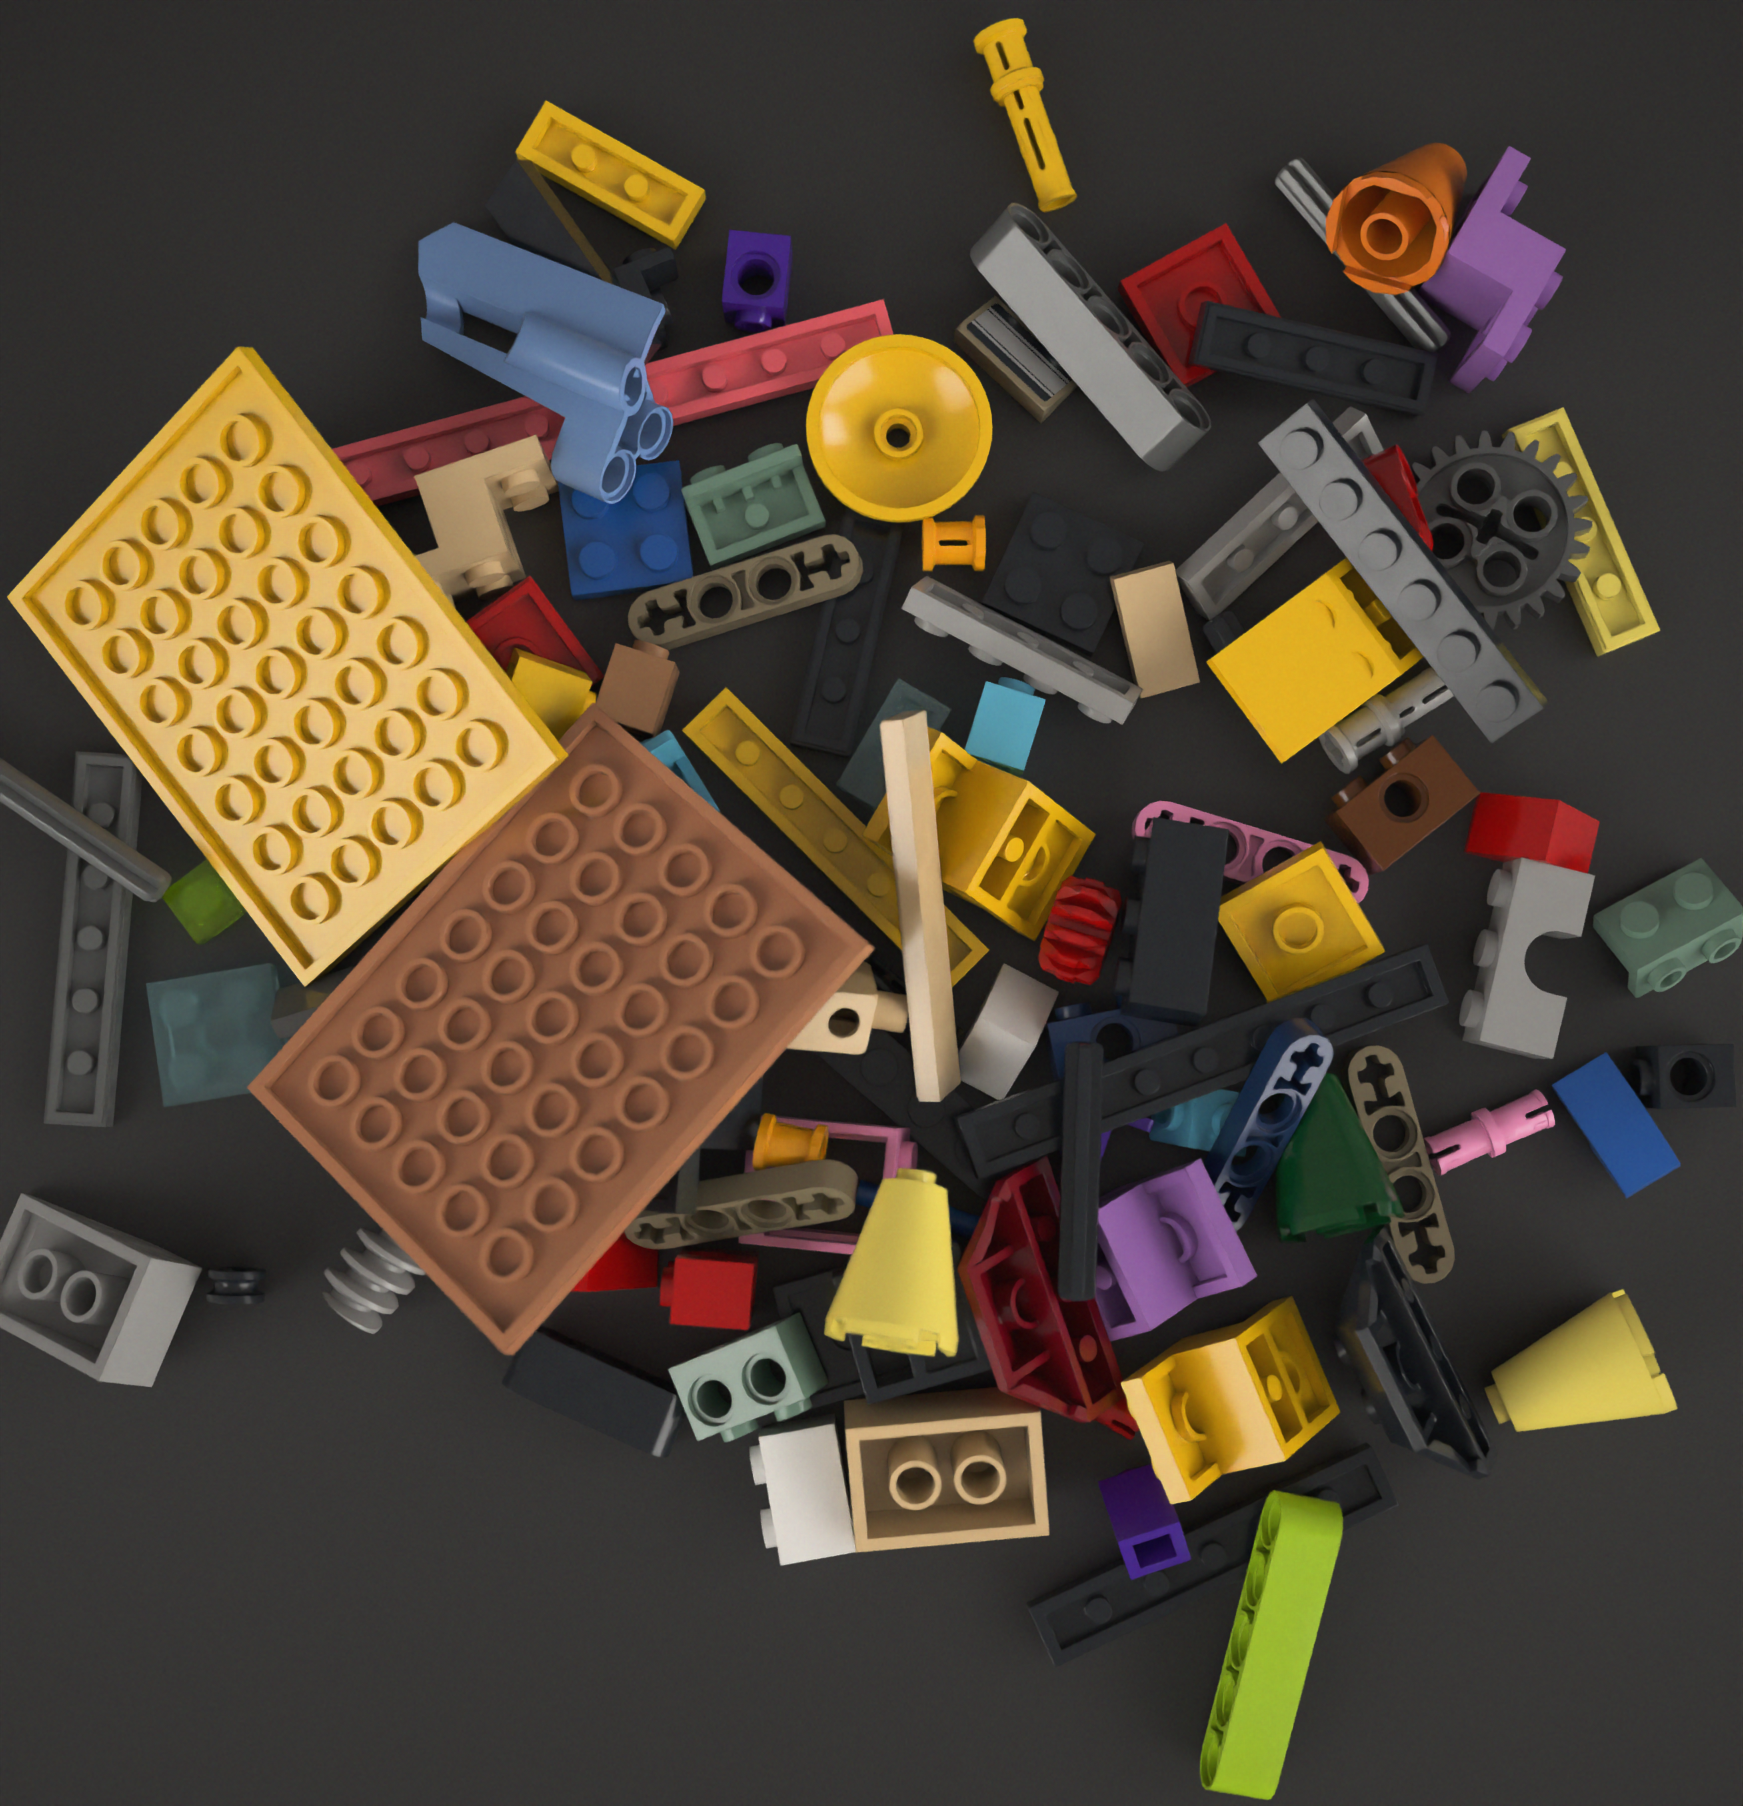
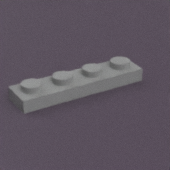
[1175,406,1383,621]
[902,576,1143,725]

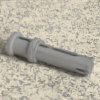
[1318,667,1454,774]

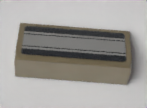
[953,296,1078,424]

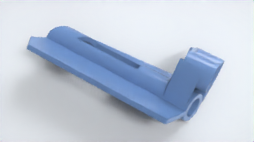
[419,222,673,504]

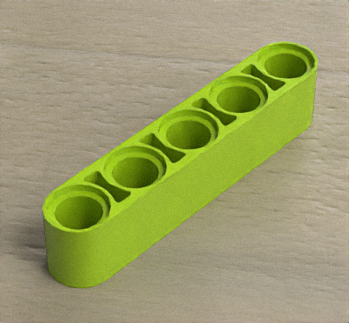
[1200,1490,1343,1800]

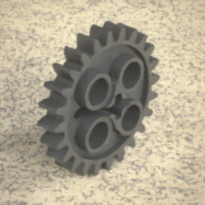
[1411,430,1592,630]

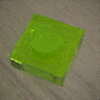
[162,859,247,945]

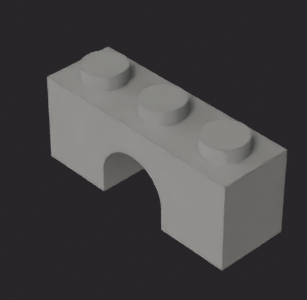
[1459,857,1595,1059]

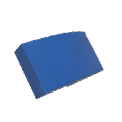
[1552,1052,1681,1199]

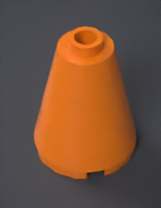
[1326,143,1467,295]

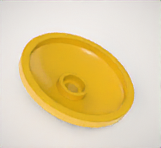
[806,334,993,523]

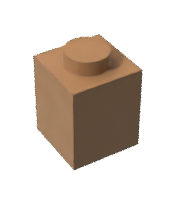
[596,640,680,739]

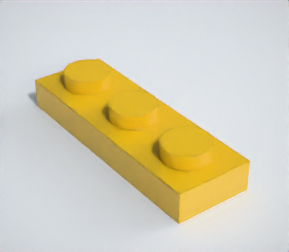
[515,101,706,250]

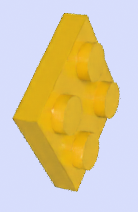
[1218,841,1385,1001]

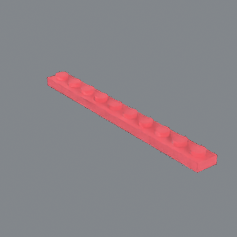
[332,299,894,507]

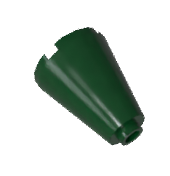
[1275,1073,1405,1244]

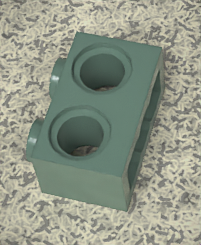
[668,1312,829,1442]

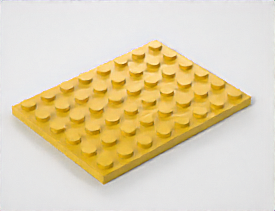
[7,346,569,987]

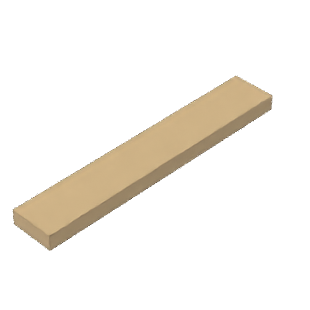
[880,710,961,1102]

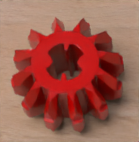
[1038,876,1123,985]

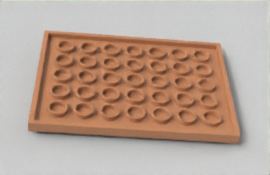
[247,703,874,1355]

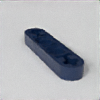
[1203,1018,1333,1231]

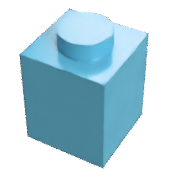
[964,677,1046,777]

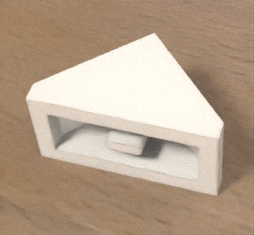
[958,963,1059,1100]

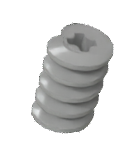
[322,1228,426,1334]

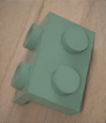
[681,443,826,571]
[1593,858,1743,998]

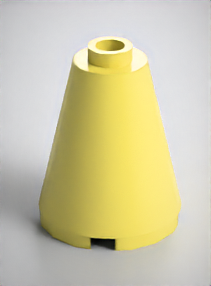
[825,1168,958,1357]
[1484,1288,1677,1432]

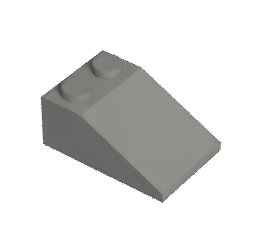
[0,1193,202,1387]

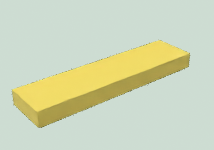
[1502,407,1660,657]

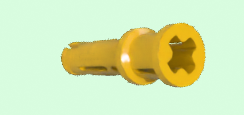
[973,18,1077,212]

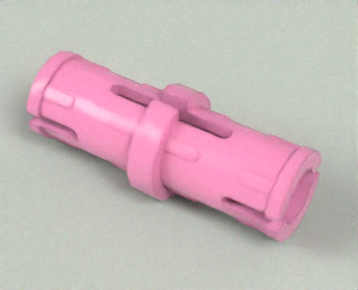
[1423,1090,1555,1176]

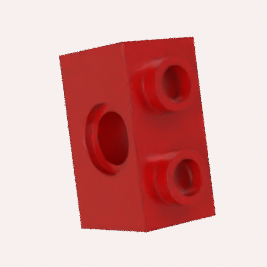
[660,1246,759,1330]

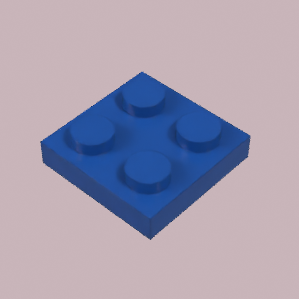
[558,460,694,601]

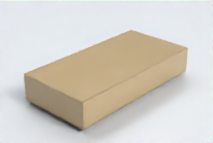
[1110,561,1200,699]

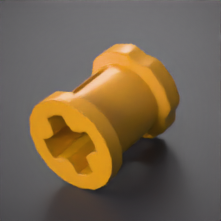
[922,515,986,571]
[753,1113,829,1171]

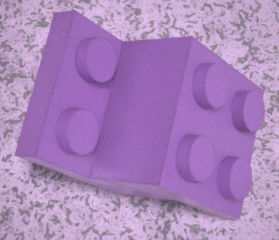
[1417,146,1566,394]
[1095,1159,1257,1342]

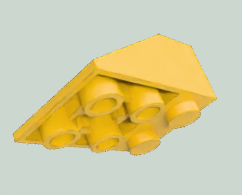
[1206,557,1424,763]

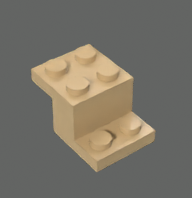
[415,435,559,609]

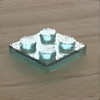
[146,963,288,1107]

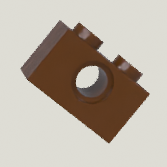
[1323,735,1480,876]

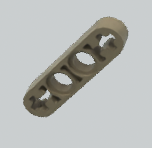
[628,534,863,650]
[1341,1045,1455,1284]
[624,1160,858,1249]

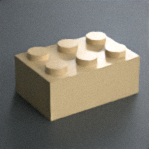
[844,1387,1049,1552]

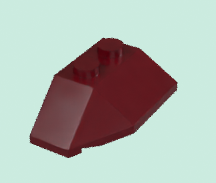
[957,1156,1126,1423]

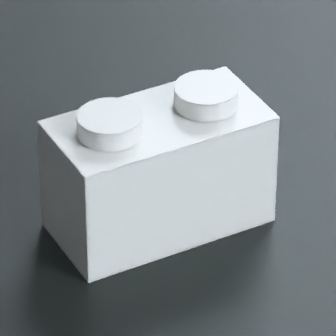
[749,1414,856,1566]

